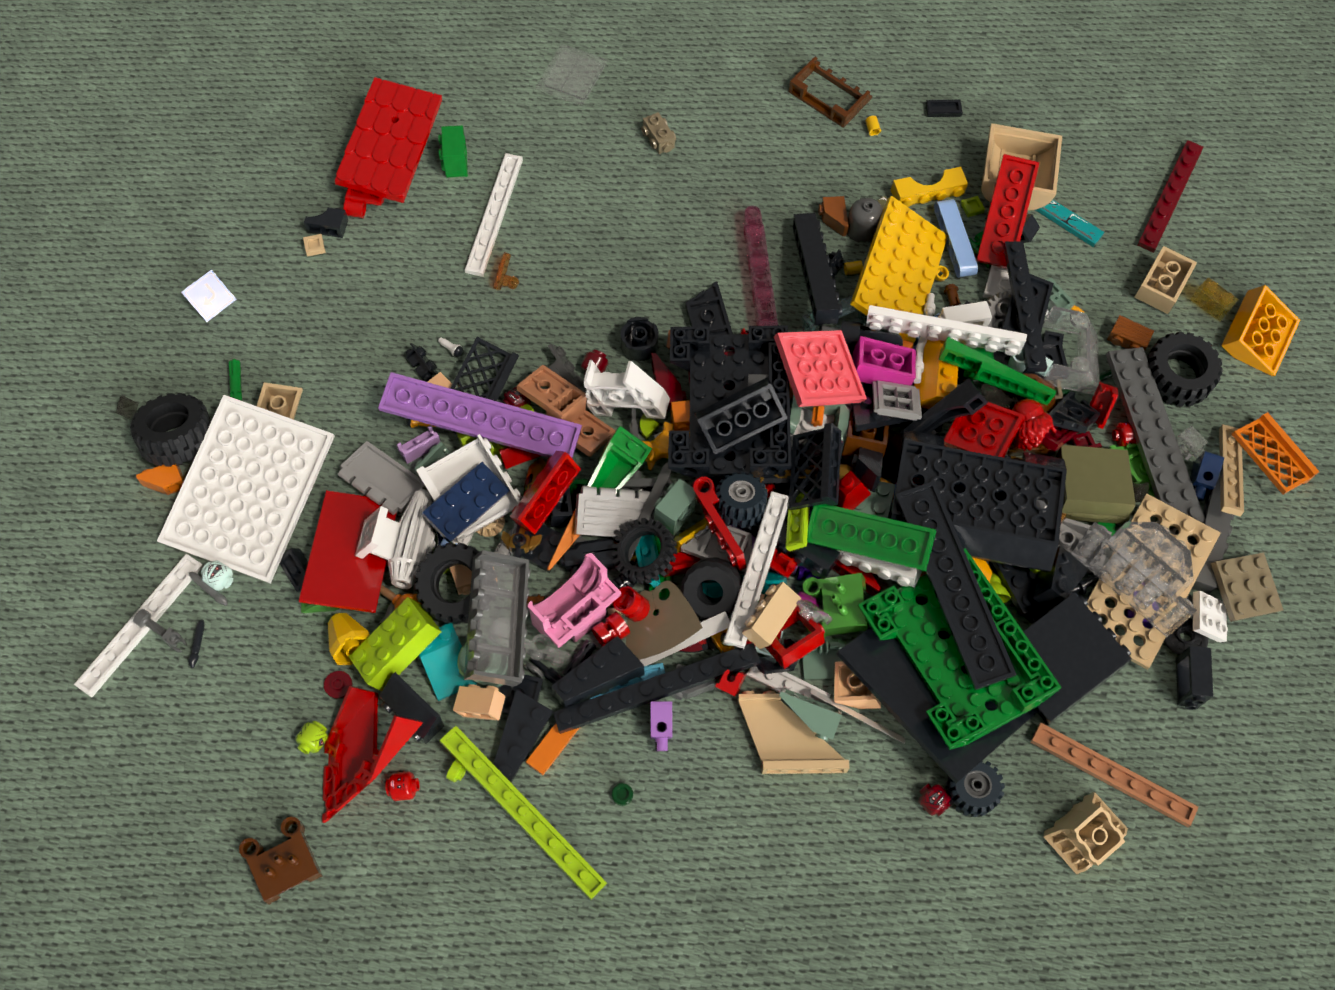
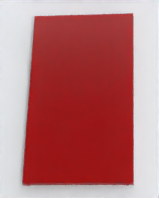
[299,490,397,613]

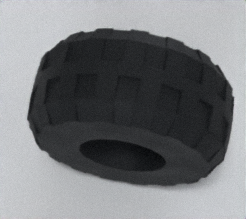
[681,557,743,620]

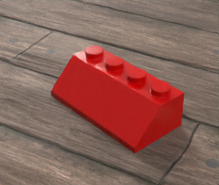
[510,451,581,535]

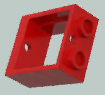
[765,604,825,669]

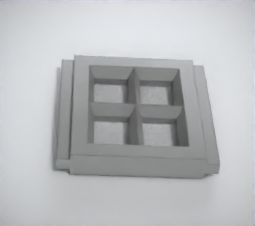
[872,380,922,421]

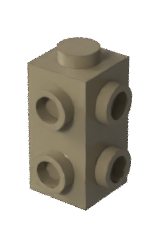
[641,112,676,154]

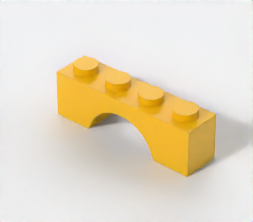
[891,167,968,207]

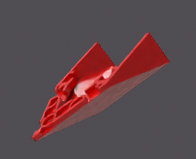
[322,686,423,823]

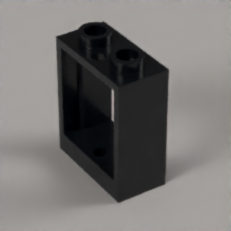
[1176,646,1213,710]

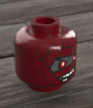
[502,386,531,407]
[919,783,951,817]

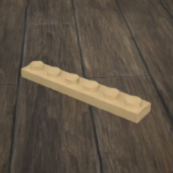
[1219,424,1244,517]

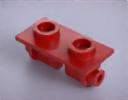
[770,549,798,579]

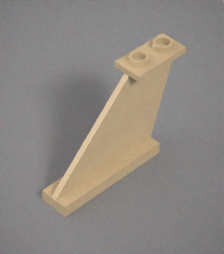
[737,691,849,774]

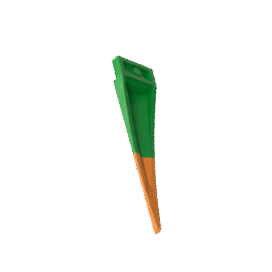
[547,426,652,571]

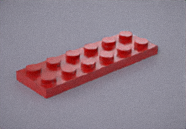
[976,154,1040,269]

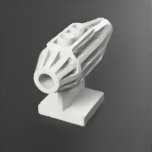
[355,489,436,589]

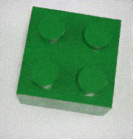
[438,125,468,178]

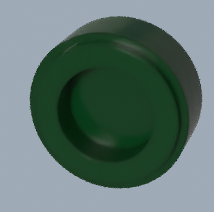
[612,783,633,806]

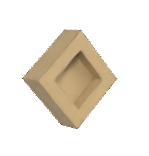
[303,234,326,257]

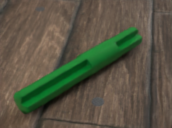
[229,359,242,401]

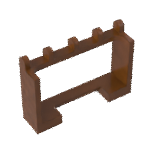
[788,56,872,128]

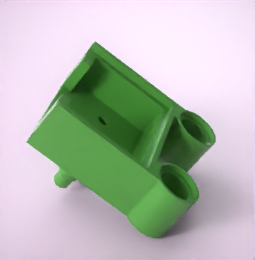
[803,573,870,638]

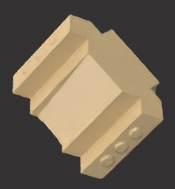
[1043,792,1128,874]

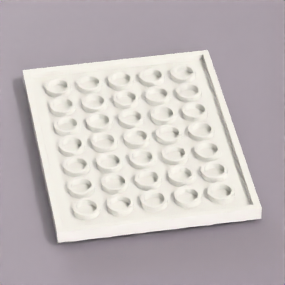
[157,395,335,584]

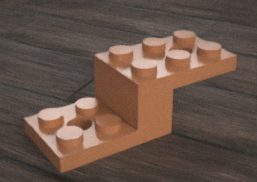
[517,365,616,457]

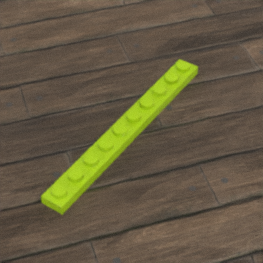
[440,726,607,900]

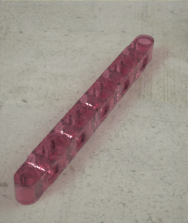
[743,206,778,326]

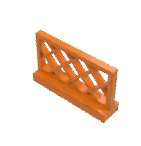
[1231,412,1319,495]

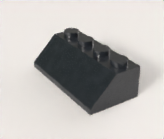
[695,377,788,454]

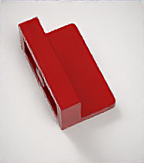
[664,552,699,577]

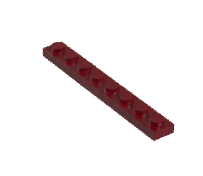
[1137,140,1204,253]

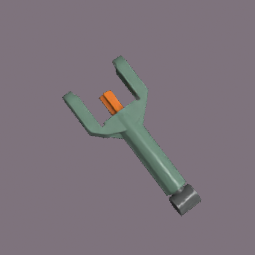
[790,325,850,446]

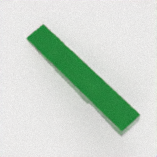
[938,337,1056,405]

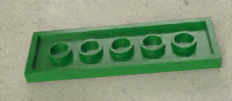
[807,504,936,572]

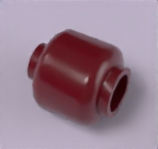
[581,349,609,375]

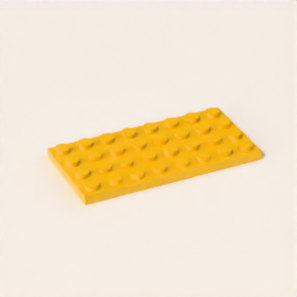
[850,196,948,343]

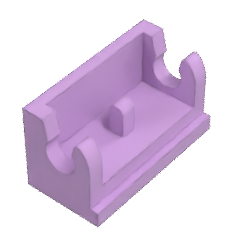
[396,425,440,464]

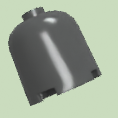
[847,197,883,243]

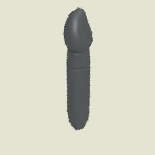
[189,572,228,606]

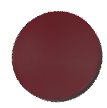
[324,671,353,699]

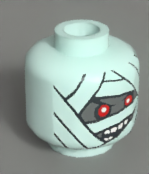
[201,560,233,591]

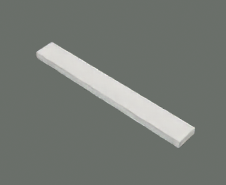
[465,153,523,277]
[724,491,789,649]
[74,554,204,697]

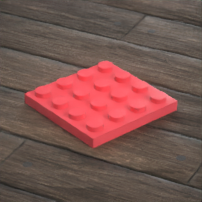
[774,330,867,407]

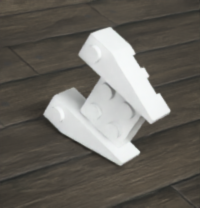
[584,360,670,419]

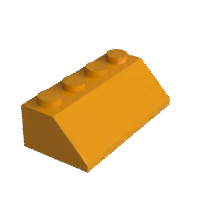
[914,340,958,409]

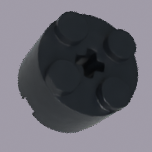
[621,317,659,361]

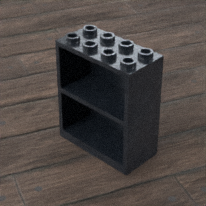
[1024,592,1132,725]

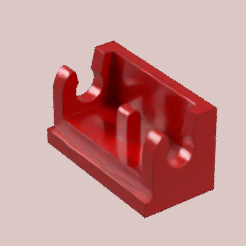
[1089,382,1118,429]
[715,670,747,696]

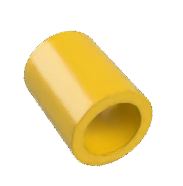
[865,116,881,136]
[844,260,863,275]

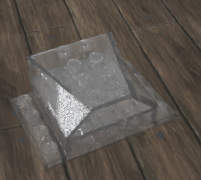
[1071,522,1197,637]

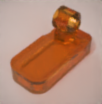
[493,252,519,290]

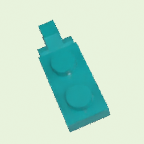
[635,535,661,587]

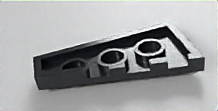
[493,689,554,783]

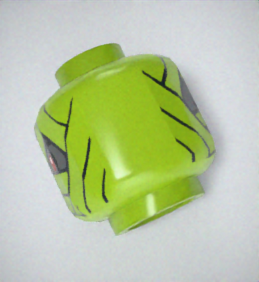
[295,721,328,754]

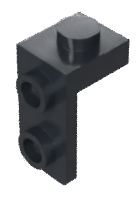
[756,639,799,674]

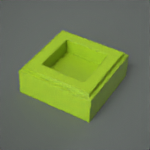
[960,196,985,217]

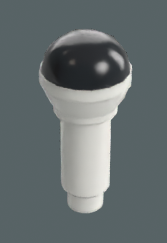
[438,337,464,357]

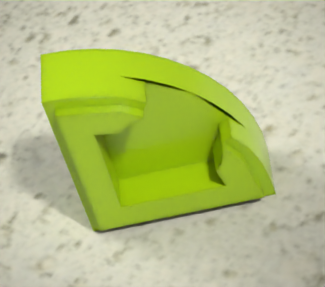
[640,414,659,440]

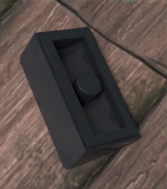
[280,548,308,592]

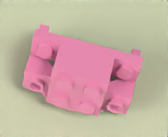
[528,553,621,648]

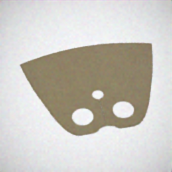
[626,581,703,660]

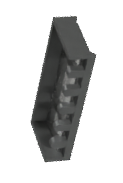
[464,550,531,687]

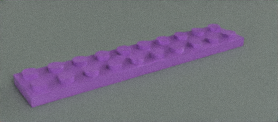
[378,372,582,458]

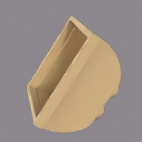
[981,123,1062,210]

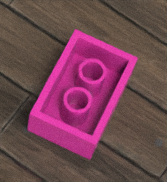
[852,336,916,386]

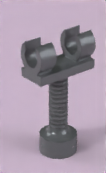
[133,609,187,653]

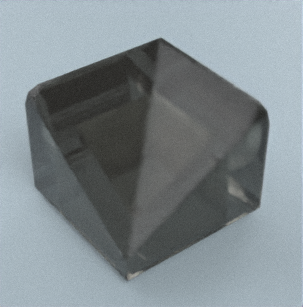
[1132,481,1149,502]

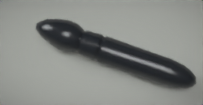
[188,619,205,668]

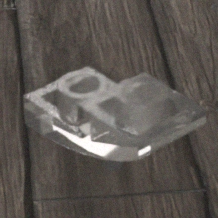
[796,600,833,625]

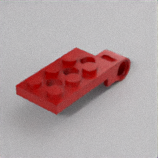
[693,477,747,571]

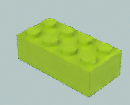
[349,597,442,691]

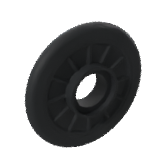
[1164,618,1209,655]

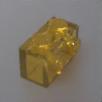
[1190,277,1239,322]

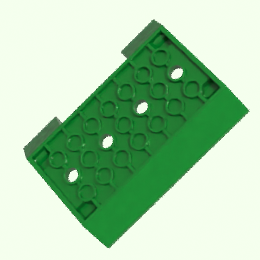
[858,548,1062,750]

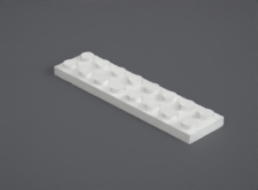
[866,305,1027,356]

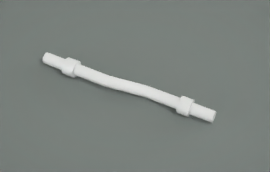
[914,293,936,384]

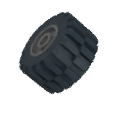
[945,761,1005,817]

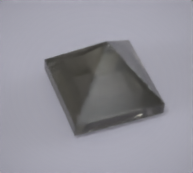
[115,395,139,421]

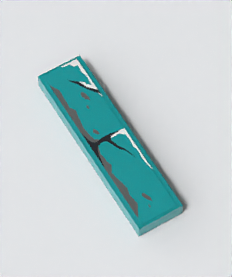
[1035,200,1105,247]

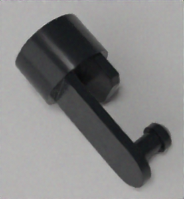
[840,320,903,350]

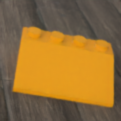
[1221,285,1300,376]

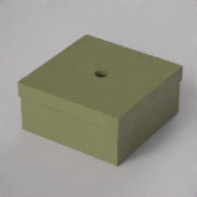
[1056,445,1136,524]

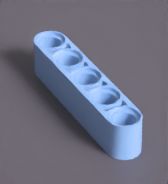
[934,199,978,278]

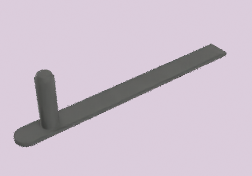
[615,463,673,571]

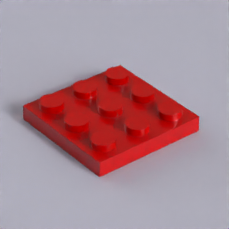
[944,402,1024,458]

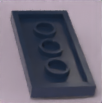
[422,462,510,543]

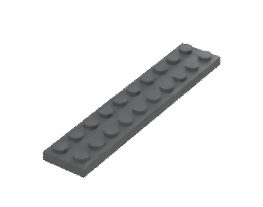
[1106,347,1205,529]

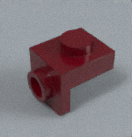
[1070,431,1102,448]

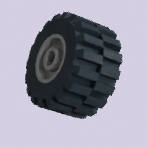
[715,472,767,528]

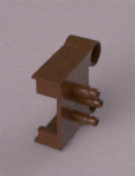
[239,817,323,905]

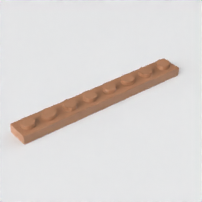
[1030,723,1198,827]

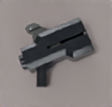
[560,535,616,580]

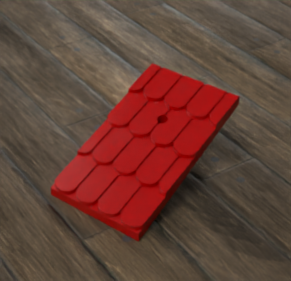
[335,77,442,203]

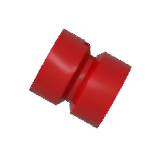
[613,586,650,622]
[591,612,630,647]

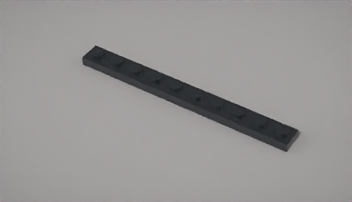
[553,643,761,734]

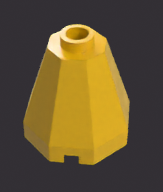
[328,613,370,665]

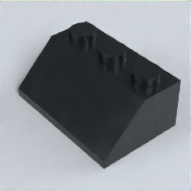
[380,672,444,744]

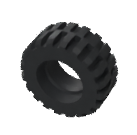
[1147,332,1223,407]
[130,393,211,467]
[414,542,498,624]

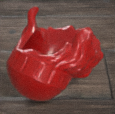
[1012,399,1057,451]

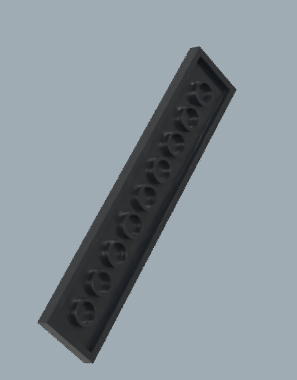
[895,481,1017,691]

